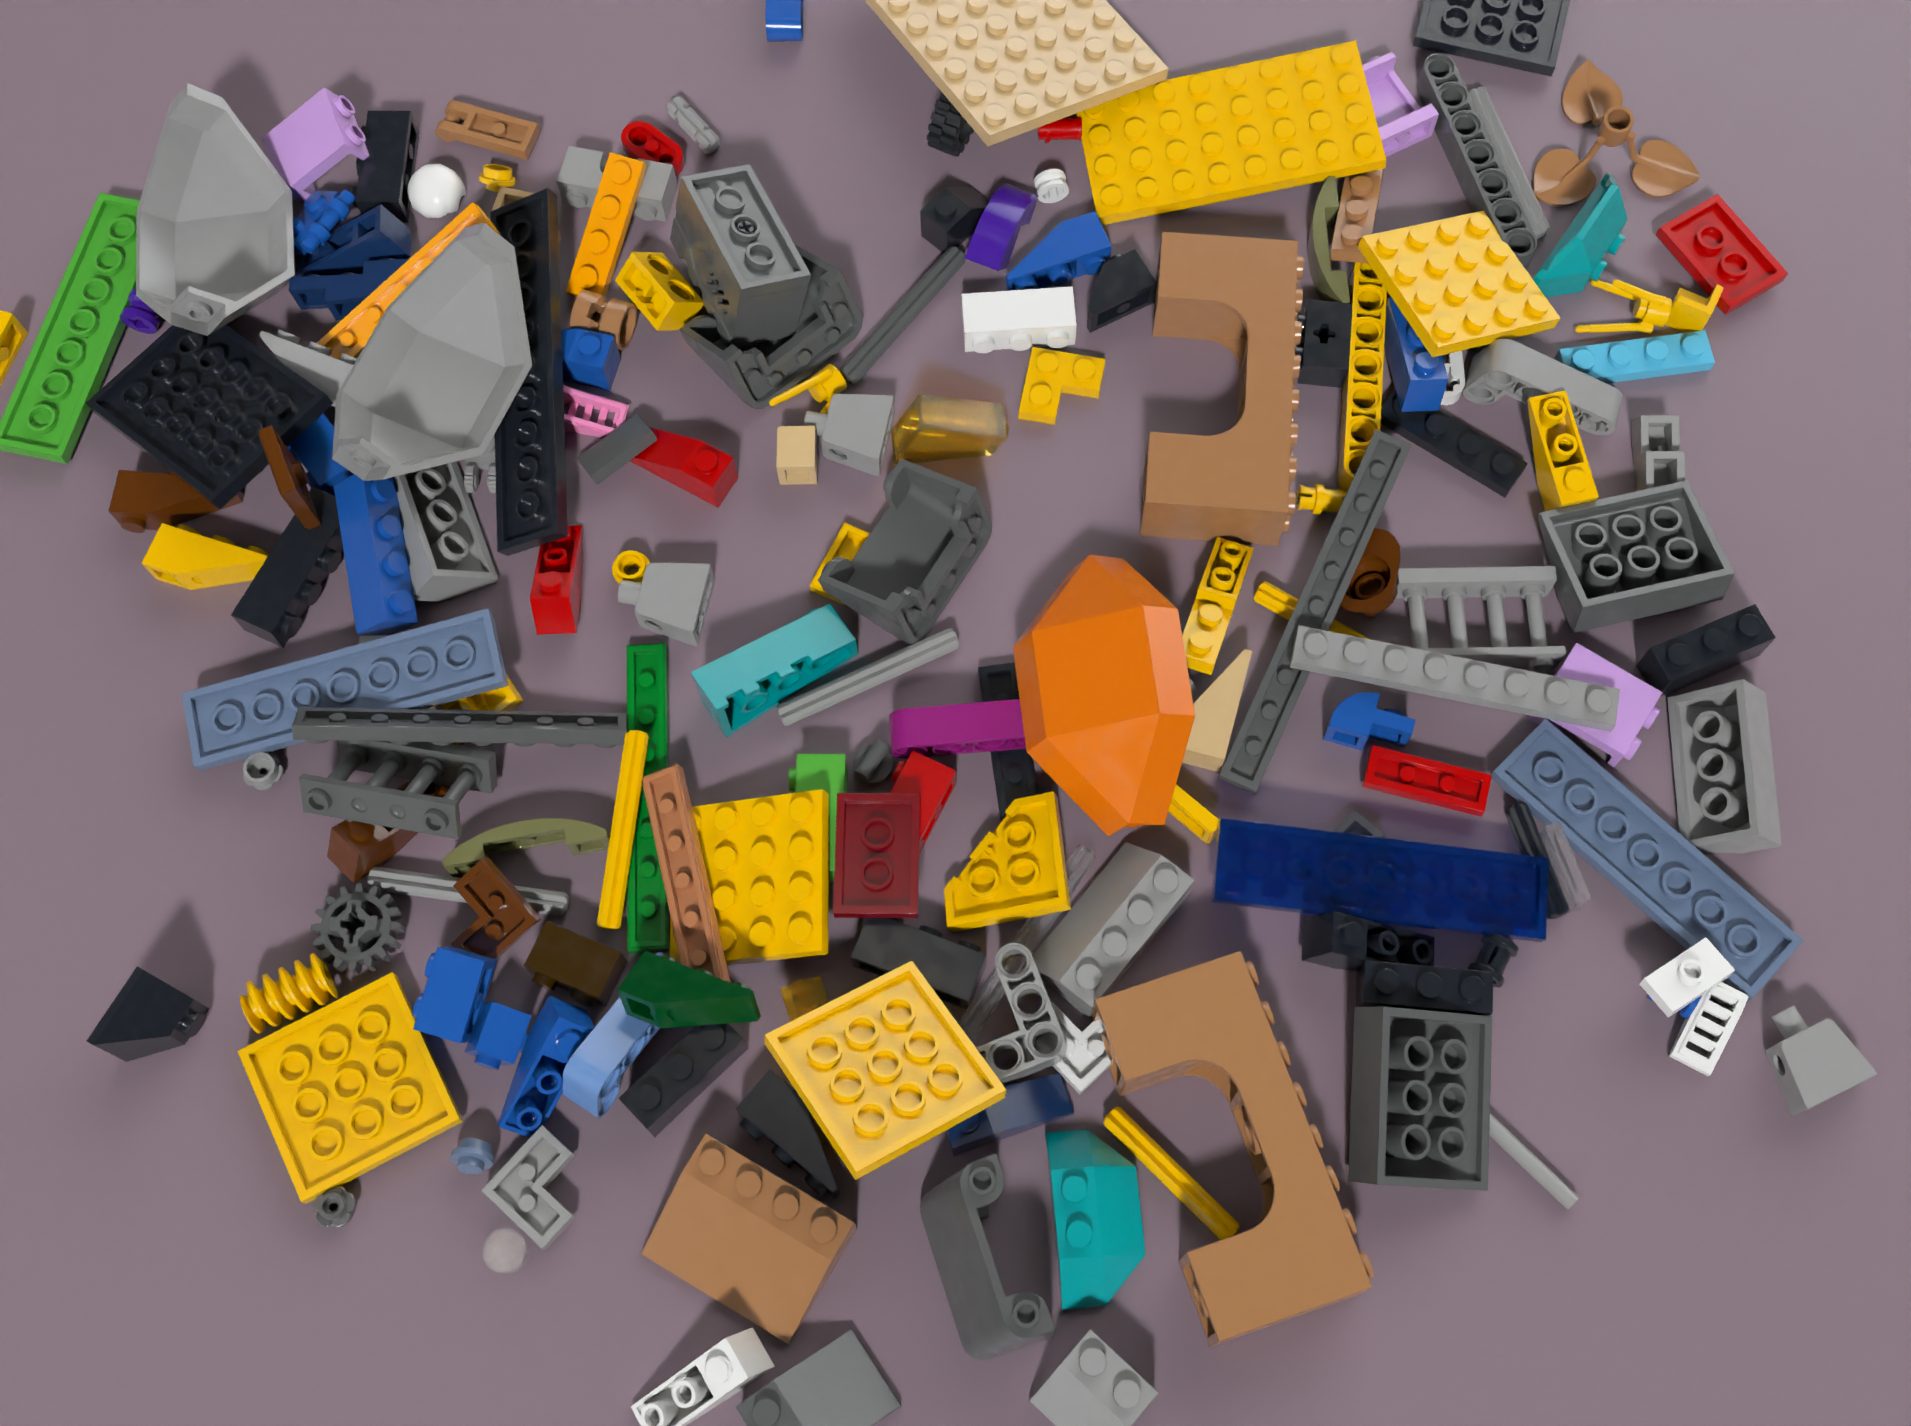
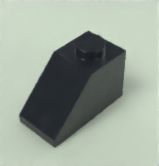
[920,186,989,253]
[1087,249,1157,333]

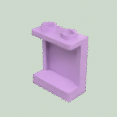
[1362,52,1439,157]
[262,88,369,204]
[1528,643,1662,767]

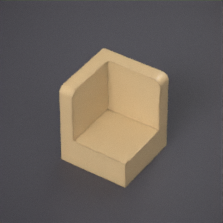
[776,426,818,485]

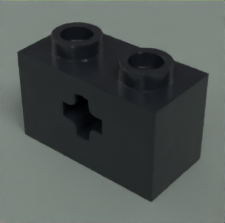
[1295,299,1352,388]

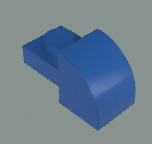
[1323,692,1415,751]

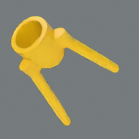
[1575,279,1672,334]
[769,364,847,414]

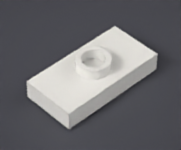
[1639,938,1735,1018]

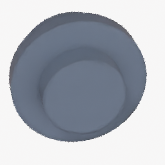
[450,1138,494,1175]

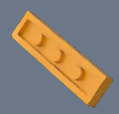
[565,152,647,297]

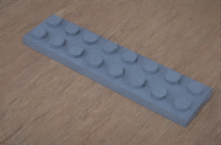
[181,608,508,771]
[1491,719,1804,1002]

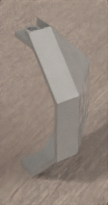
[136,83,295,336]
[332,223,532,481]

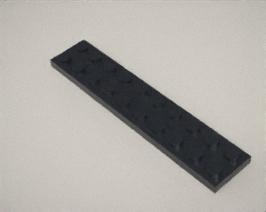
[490,188,568,556]

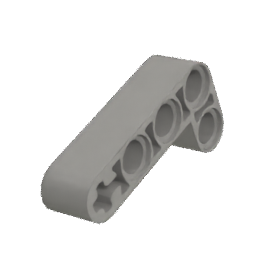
[1463,339,1623,436]

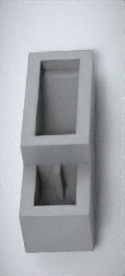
[1631,415,1685,491]

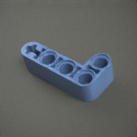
[563,952,665,1118]

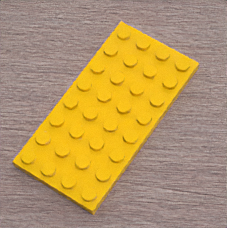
[1076,40,1386,225]

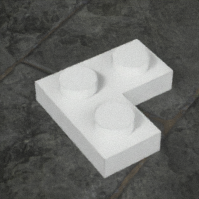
[1036,1002,1111,1095]

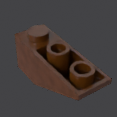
[327,780,448,883]

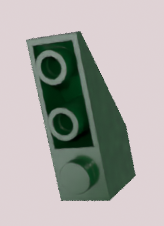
[617,951,761,1028]

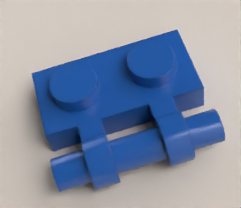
[293,189,356,256]

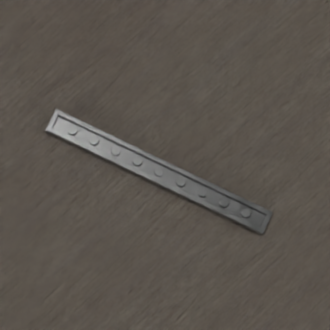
[1218,429,1412,795]

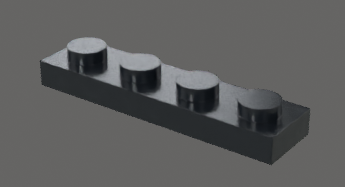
[1381,389,1528,498]

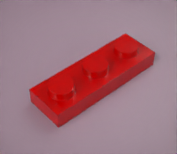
[1362,745,1492,817]

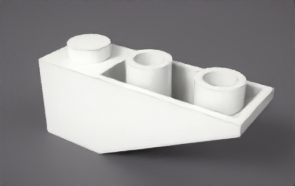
[631,1327,775,1426]

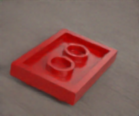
[1656,194,1788,315]

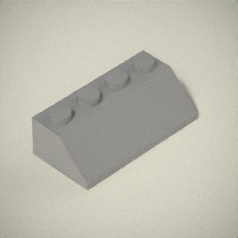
[394,461,499,602]
[1667,679,1782,854]
[1025,842,1195,1018]

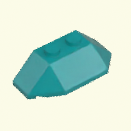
[1533,172,1628,298]
[1045,1130,1146,1310]

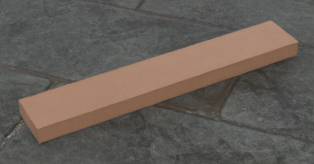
[642,763,731,983]

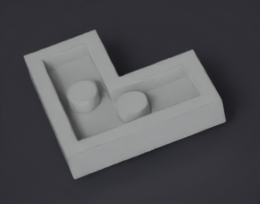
[481,1125,576,1251]

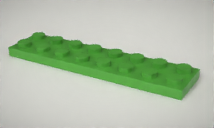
[0,193,140,464]

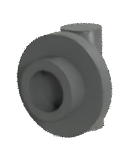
[853,739,893,784]

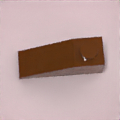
[109,470,244,533]

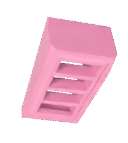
[563,385,629,438]

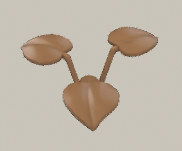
[1533,60,1700,206]

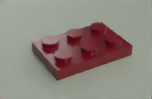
[833,793,920,918]

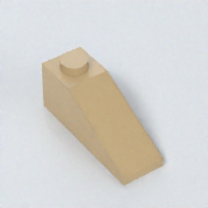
[1182,649,1252,772]

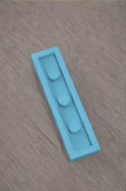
[1556,330,1715,384]

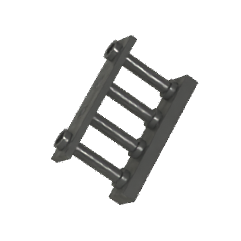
[299,740,498,839]

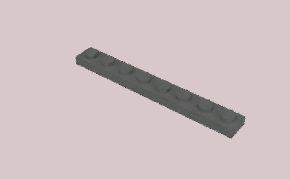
[292,707,626,748]

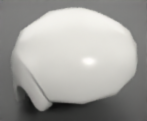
[407,164,467,218]

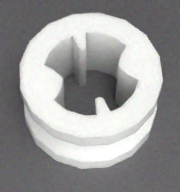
[1034,169,1069,203]

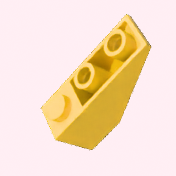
[1527,390,1599,511]
[142,523,269,590]

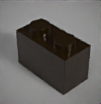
[524,921,628,1007]

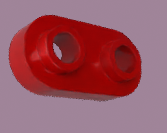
[621,121,685,176]

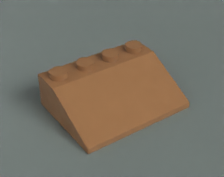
[641,1133,857,1345]

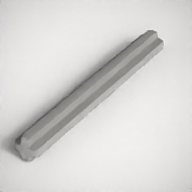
[1469,86,1550,239]
[777,628,959,726]
[368,866,569,916]

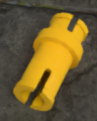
[1296,484,1347,515]

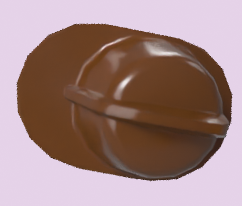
[1340,528,1401,618]

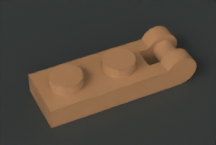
[435,100,541,160]

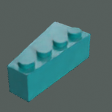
[691,604,858,738]

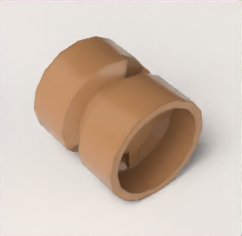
[570,290,637,351]

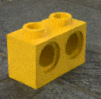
[615,252,703,331]

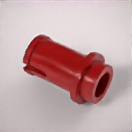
[1037,117,1082,144]

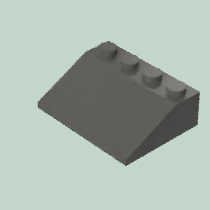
[1538,480,1735,633]
[1348,1007,1492,1191]

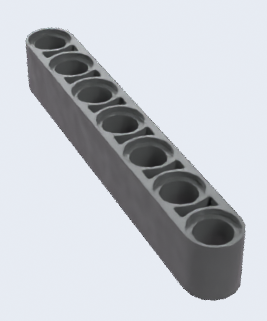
[1417,53,1537,270]

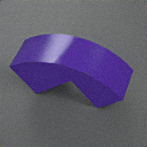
[965,184,1039,271]

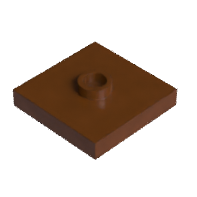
[258,425,321,530]

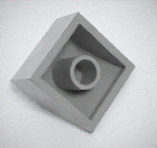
[1030,1329,1158,1426]

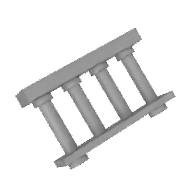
[1395,566,1566,673]

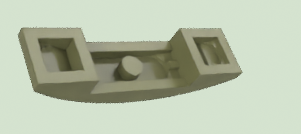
[1307,176,1350,304]
[443,818,610,877]

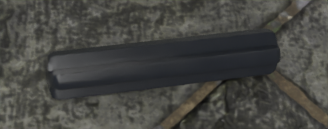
[1505,802,1569,919]

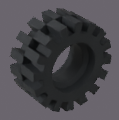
[927,93,974,157]

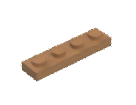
[1330,154,1386,263]

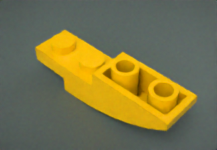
[1182,537,1254,675]

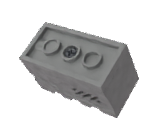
[670,164,811,348]

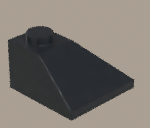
[87,966,209,1062]

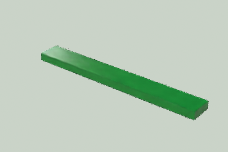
[626,643,670,954]

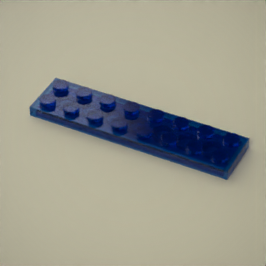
[1211,818,1549,942]

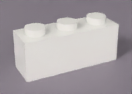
[961,286,1077,353]

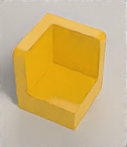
[1665,285,1724,333]

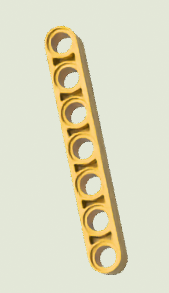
[1337,262,1387,491]

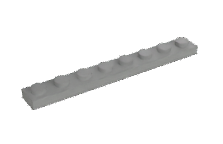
[1290,625,1620,732]

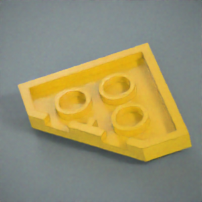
[944,791,1071,932]

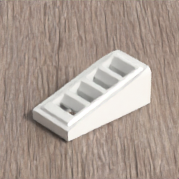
[1669,982,1749,1076]

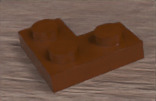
[451,857,542,959]

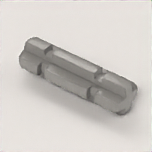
[666,96,721,154]

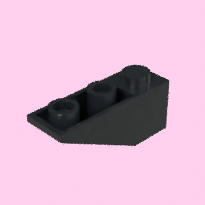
[1302,911,1435,971]
[736,1069,840,1198]

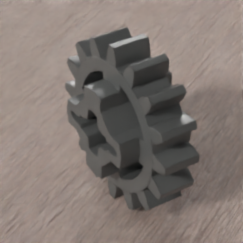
[311,883,405,975]

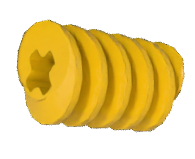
[239,952,338,1034]

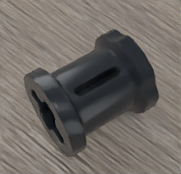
[1467,932,1519,988]

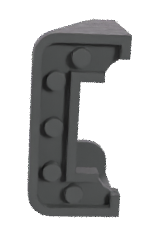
[679,245,863,409]
[818,458,992,645]
[920,1153,1055,1360]

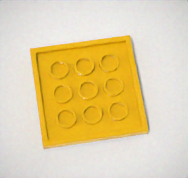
[1357,211,1560,357]
[669,789,829,965]
[764,961,1006,1180]
[237,972,463,1204]

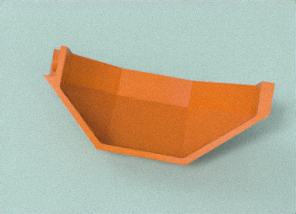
[1013,555,1195,837]

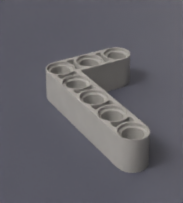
[976,942,1068,1085]

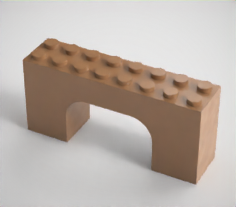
[1140,232,1304,546]
[1091,951,1374,1347]

